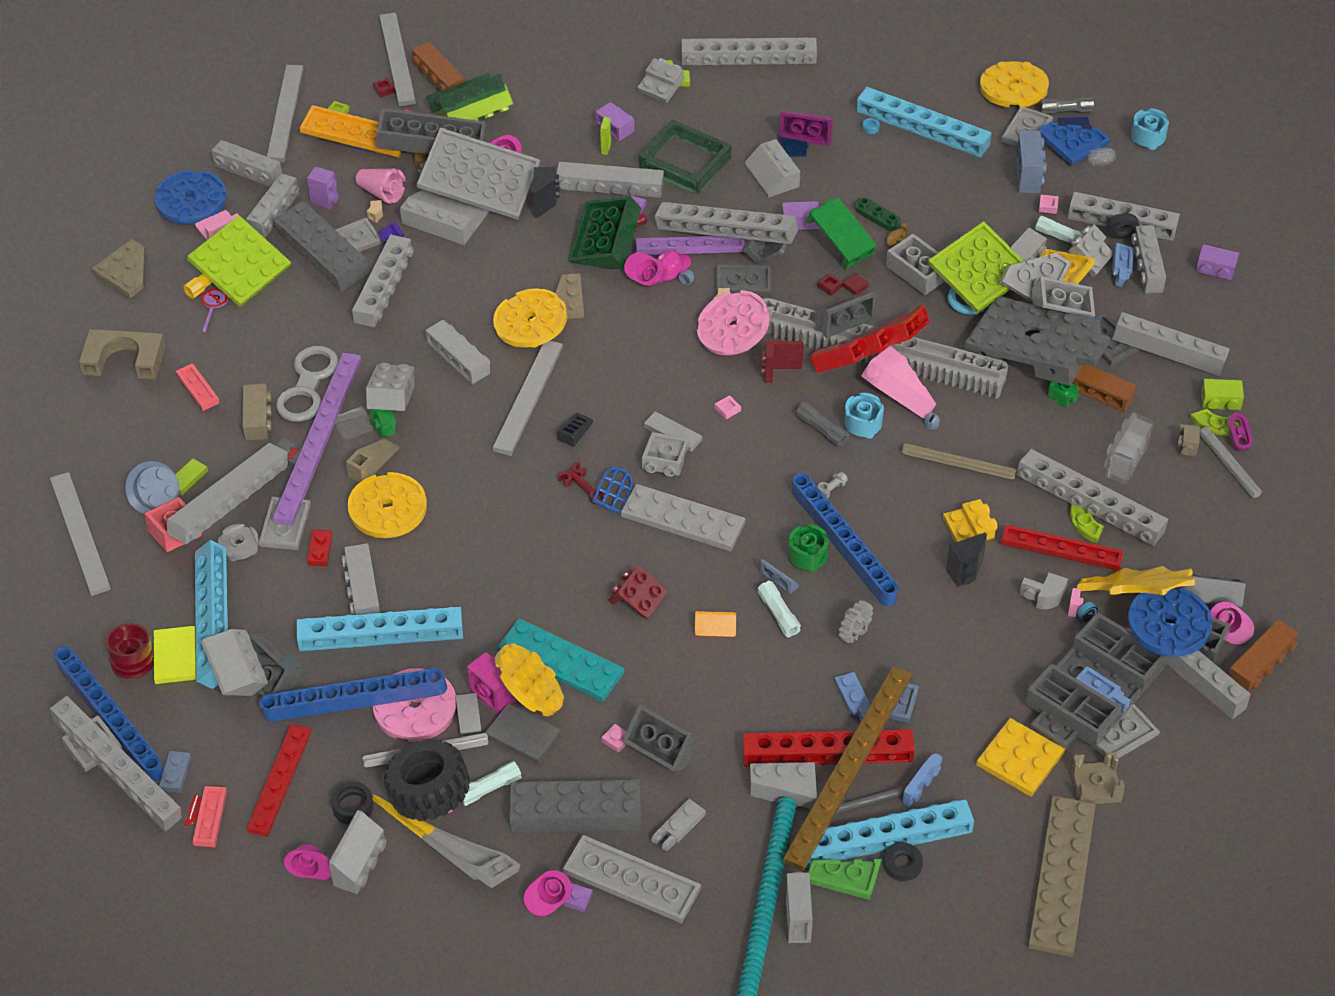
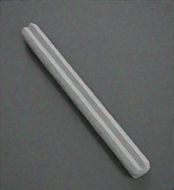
[363,733,488,768]

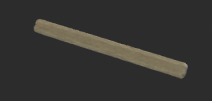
[902,443,1016,480]

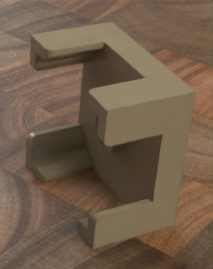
[1071,752,1125,804]

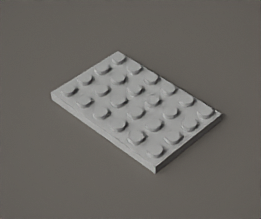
[417,127,541,220]

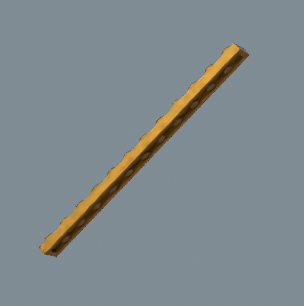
[783,666,912,871]

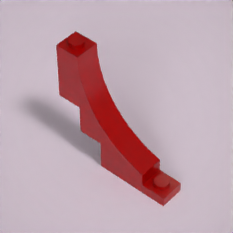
[811,305,930,373]

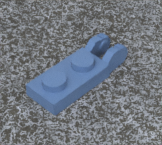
[902,753,942,807]

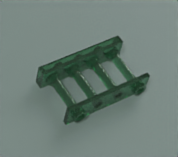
[426,73,506,114]

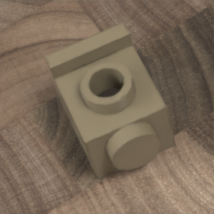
[1178,424,1200,456]

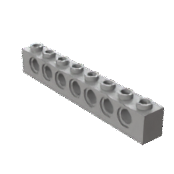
[682,38,817,65]
[655,202,798,244]
[1017,449,1169,546]
[50,696,182,832]

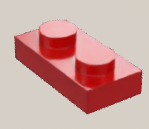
[307,530,333,566]

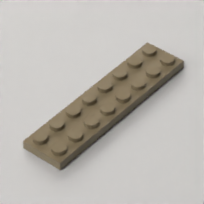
[1028,796,1096,957]

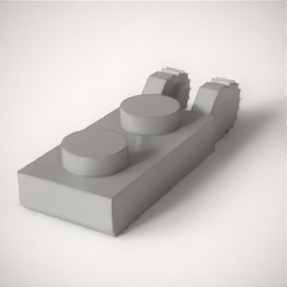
[652,799,706,851]

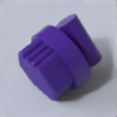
[378,222,404,244]

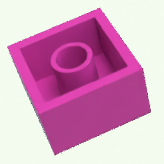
[467,652,516,715]

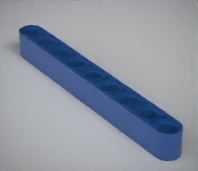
[792,473,898,606]
[54,646,163,781]
[259,668,447,722]

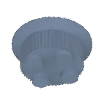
[125,461,179,514]

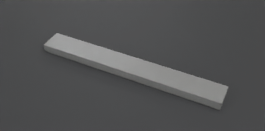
[379,13,416,106]
[267,65,304,162]
[493,341,563,456]
[50,472,111,596]

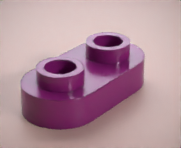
[1227,413,1253,451]

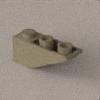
[346,439,400,483]

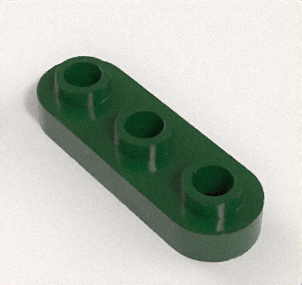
[855,197,901,231]

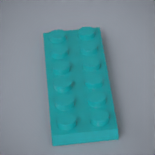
[497,618,624,702]

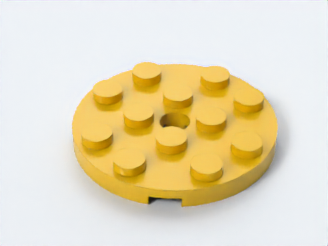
[980,61,1049,108]
[493,289,567,348]
[348,472,427,538]
[495,643,564,716]

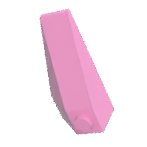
[861,346,936,419]

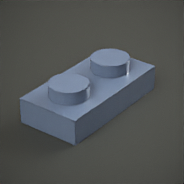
[889,684,919,724]
[159,751,192,793]

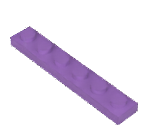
[636,236,745,255]

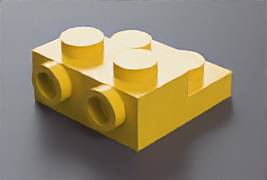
[943,499,997,543]

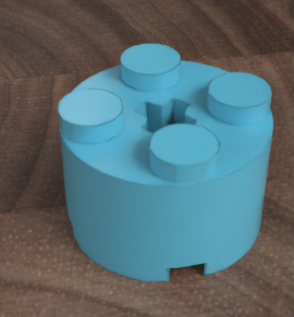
[1131,108,1169,150]
[844,393,884,439]

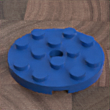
[154,170,227,224]
[1128,588,1212,657]

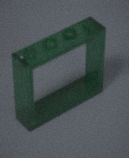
[639,120,732,194]

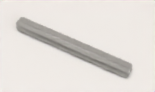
[1200,426,1262,498]

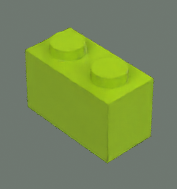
[1201,379,1244,410]

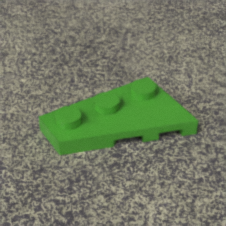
[808,859,882,900]

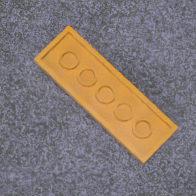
[300,105,402,157]

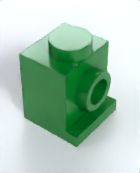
[1048,381,1079,408]
[369,409,396,437]

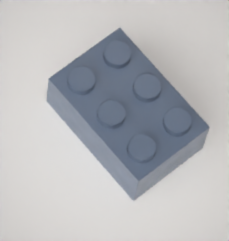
[1016,130,1047,193]

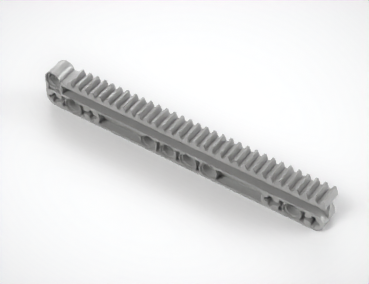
[763,298,1008,399]

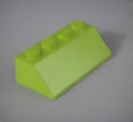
[435,84,513,121]

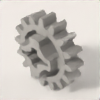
[839,600,873,643]

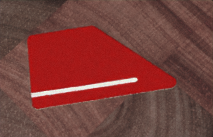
[184,795,203,827]

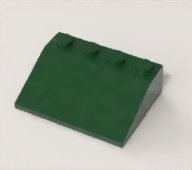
[568,196,641,269]

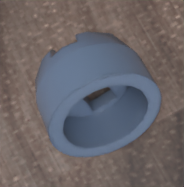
[679,270,695,286]
[924,413,940,430]

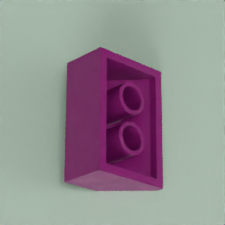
[779,110,835,146]

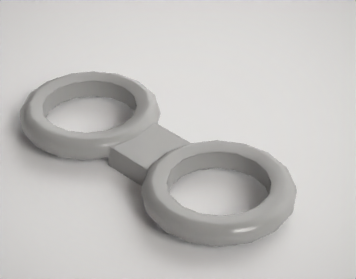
[276,346,339,422]

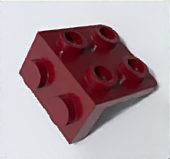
[761,341,804,383]
[607,565,667,619]

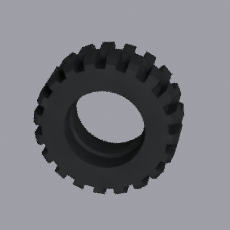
[384,739,470,821]

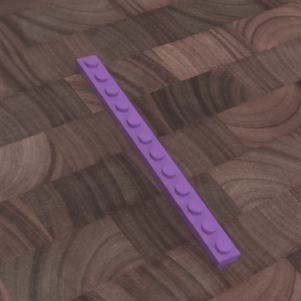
[273,353,361,526]

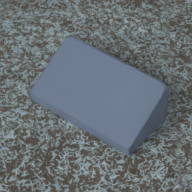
[760,559,799,594]

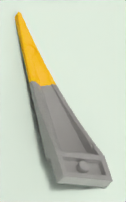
[372,794,520,888]

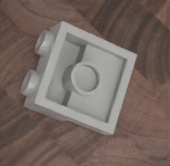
[637,58,684,103]
[1068,224,1114,277]
[642,432,689,477]
[62,716,122,772]

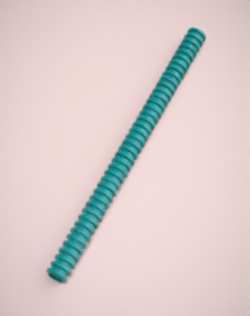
[737,797,797,996]

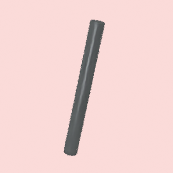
[836,787,904,814]

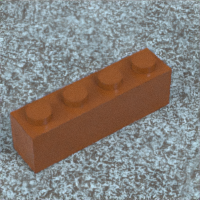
[412,42,466,99]
[1072,364,1137,412]
[1228,619,1299,692]

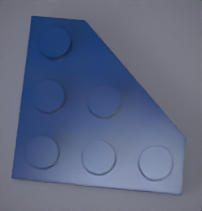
[1037,122,1111,166]

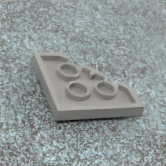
[1000,253,1071,303]

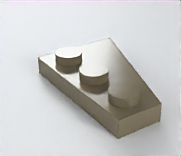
[555,273,584,319]

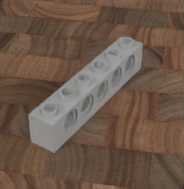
[1068,192,1180,241]
[352,235,414,327]

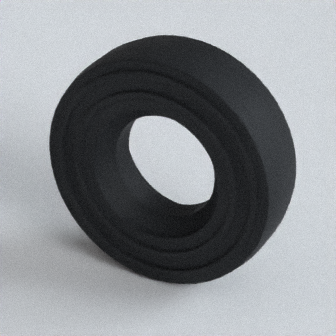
[1107,213,1140,239]
[883,843,923,881]

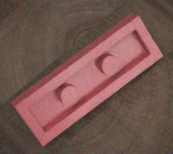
[176,363,220,411]
[193,786,227,847]

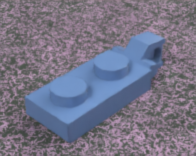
[1112,243,1134,287]
[1075,666,1130,712]
[835,672,870,722]

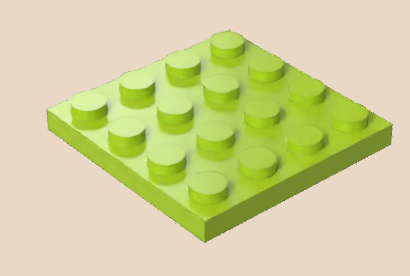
[187,215,291,307]
[928,221,1024,313]

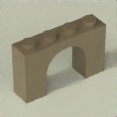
[79,329,166,379]

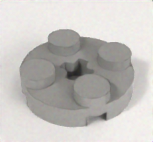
[218,524,259,561]

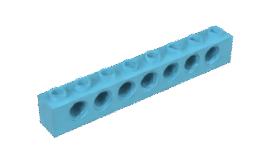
[857,87,992,157]
[195,540,228,689]
[297,607,463,651]
[806,799,974,868]

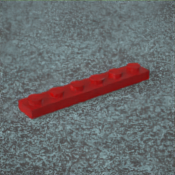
[1001,525,1124,571]
[247,724,312,837]

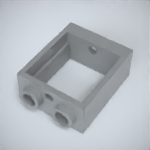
[786,872,813,943]

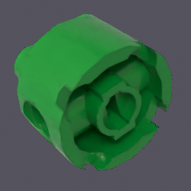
[788,524,829,572]

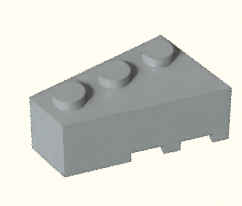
[750,762,817,811]

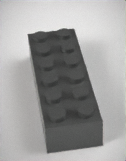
[376,108,485,154]
[274,200,370,292]
[510,780,641,833]

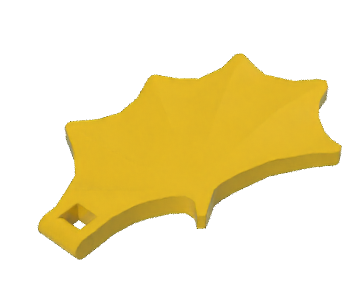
[1077,566,1195,595]

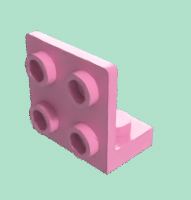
[195,210,238,241]

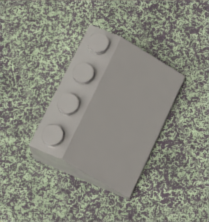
[400,190,490,245]

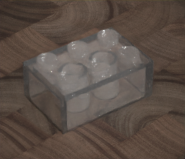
[1104,412,1154,484]

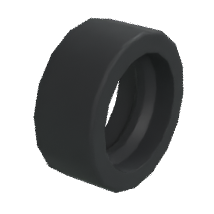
[331,782,374,825]

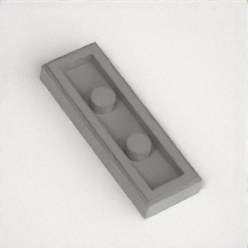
[644,412,702,452]

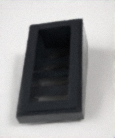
[557,413,593,447]

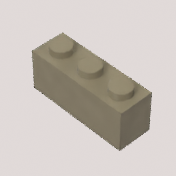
[243,384,272,441]

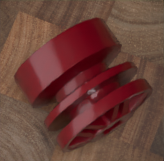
[106,623,154,679]

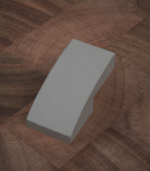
[456,693,482,735]

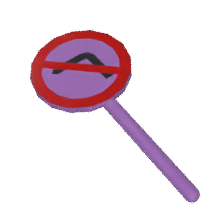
[201,289,228,333]

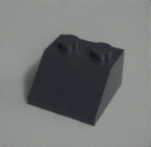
[533,167,560,218]
[946,532,987,587]

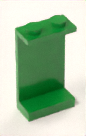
[806,198,877,270]

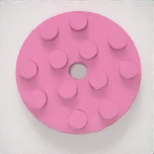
[697,290,770,355]
[373,668,457,742]

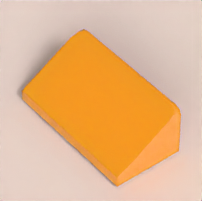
[695,611,736,637]

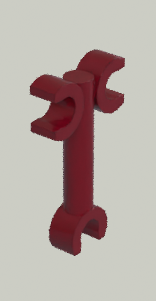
[558,461,605,505]

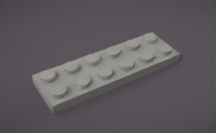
[621,484,746,551]
[563,835,701,924]

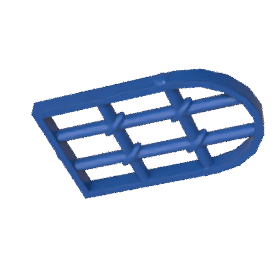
[592,467,633,515]

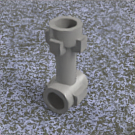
[817,472,848,499]

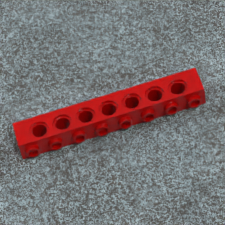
[742,729,915,767]

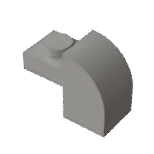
[1020,572,1068,609]

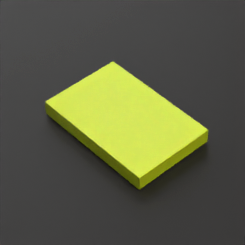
[154,626,196,684]

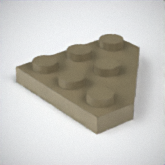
[92,239,145,298]

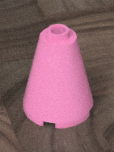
[356,169,405,204]

